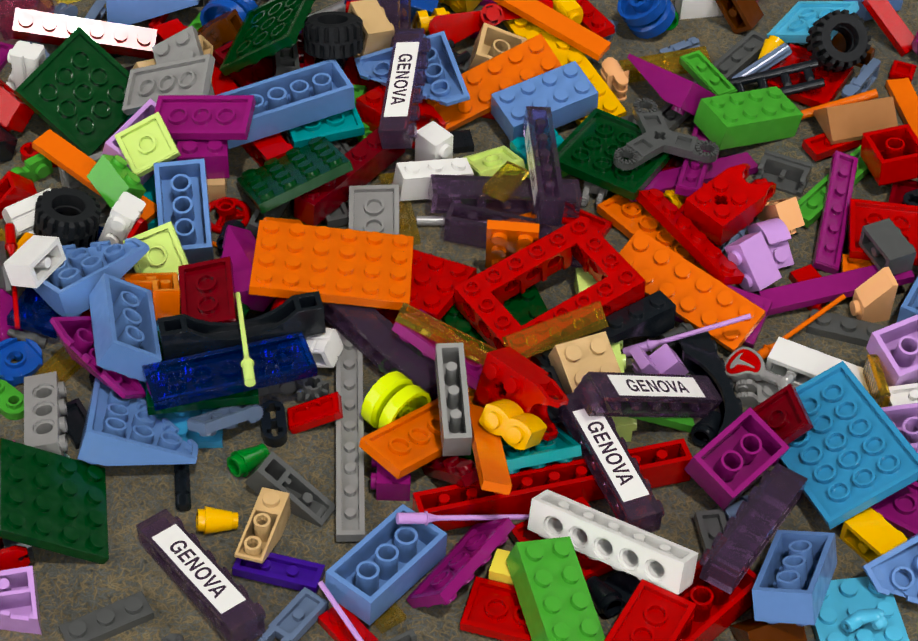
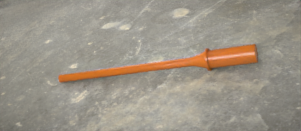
[757,294,846,360]

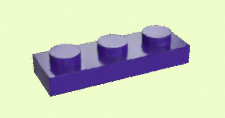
[232,553,325,594]

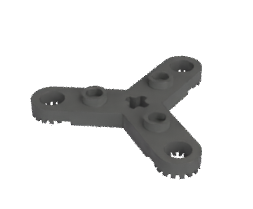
[613,98,719,170]

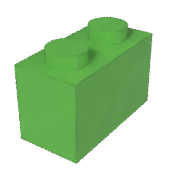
[86,154,146,209]

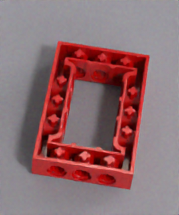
[454,216,645,361]

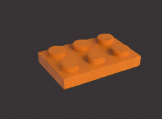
[485,220,540,268]

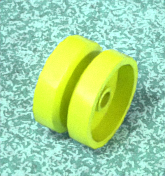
[361,371,431,429]

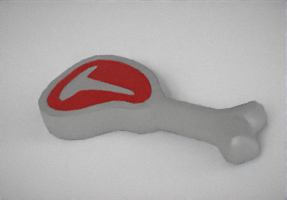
[725,347,795,391]

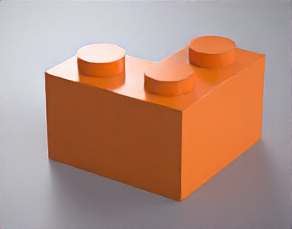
[124,272,180,321]

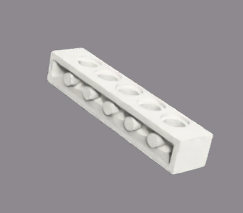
[527,489,698,595]

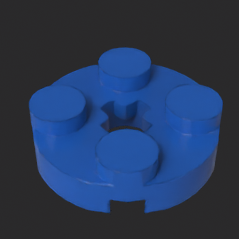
[0,338,44,387]

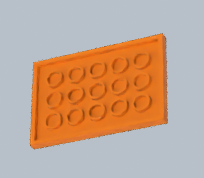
[249,220,414,311]

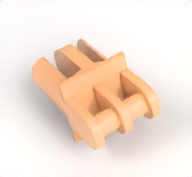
[600,57,629,101]

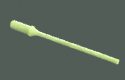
[235,292,256,387]

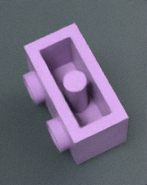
[724,231,782,292]

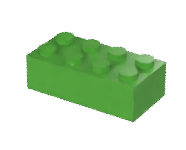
[693,86,803,150]
[506,536,605,641]

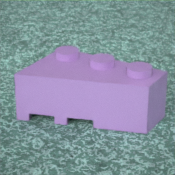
[0,566,42,635]

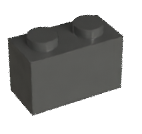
[859,218,916,276]

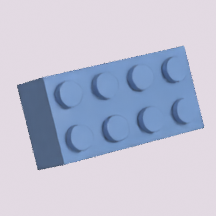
[491,61,598,142]
[154,158,214,264]
[89,273,162,382]
[325,504,447,625]
[752,530,837,626]

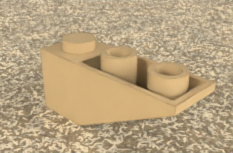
[234,487,291,564]

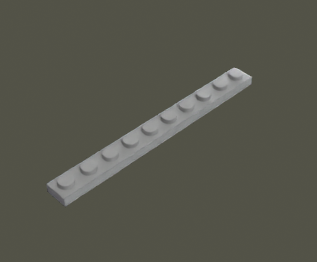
[336,323,365,542]

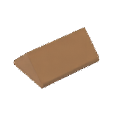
[813,96,898,145]

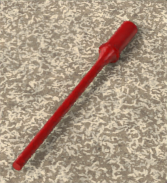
[4,223,20,329]

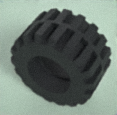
[806,9,871,73]
[303,11,363,59]
[33,187,101,248]

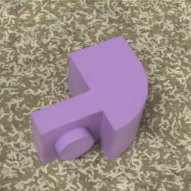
[747,218,794,269]
[629,343,689,390]

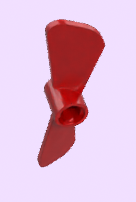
[428,0,553,44]

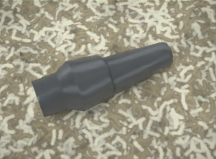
[7,329,48,349]

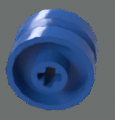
[200,0,258,44]
[617,0,675,39]

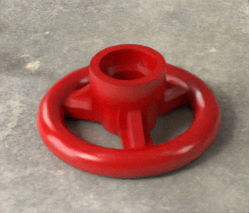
[209,197,251,234]

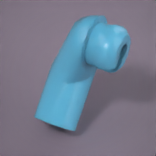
[841,608,888,633]

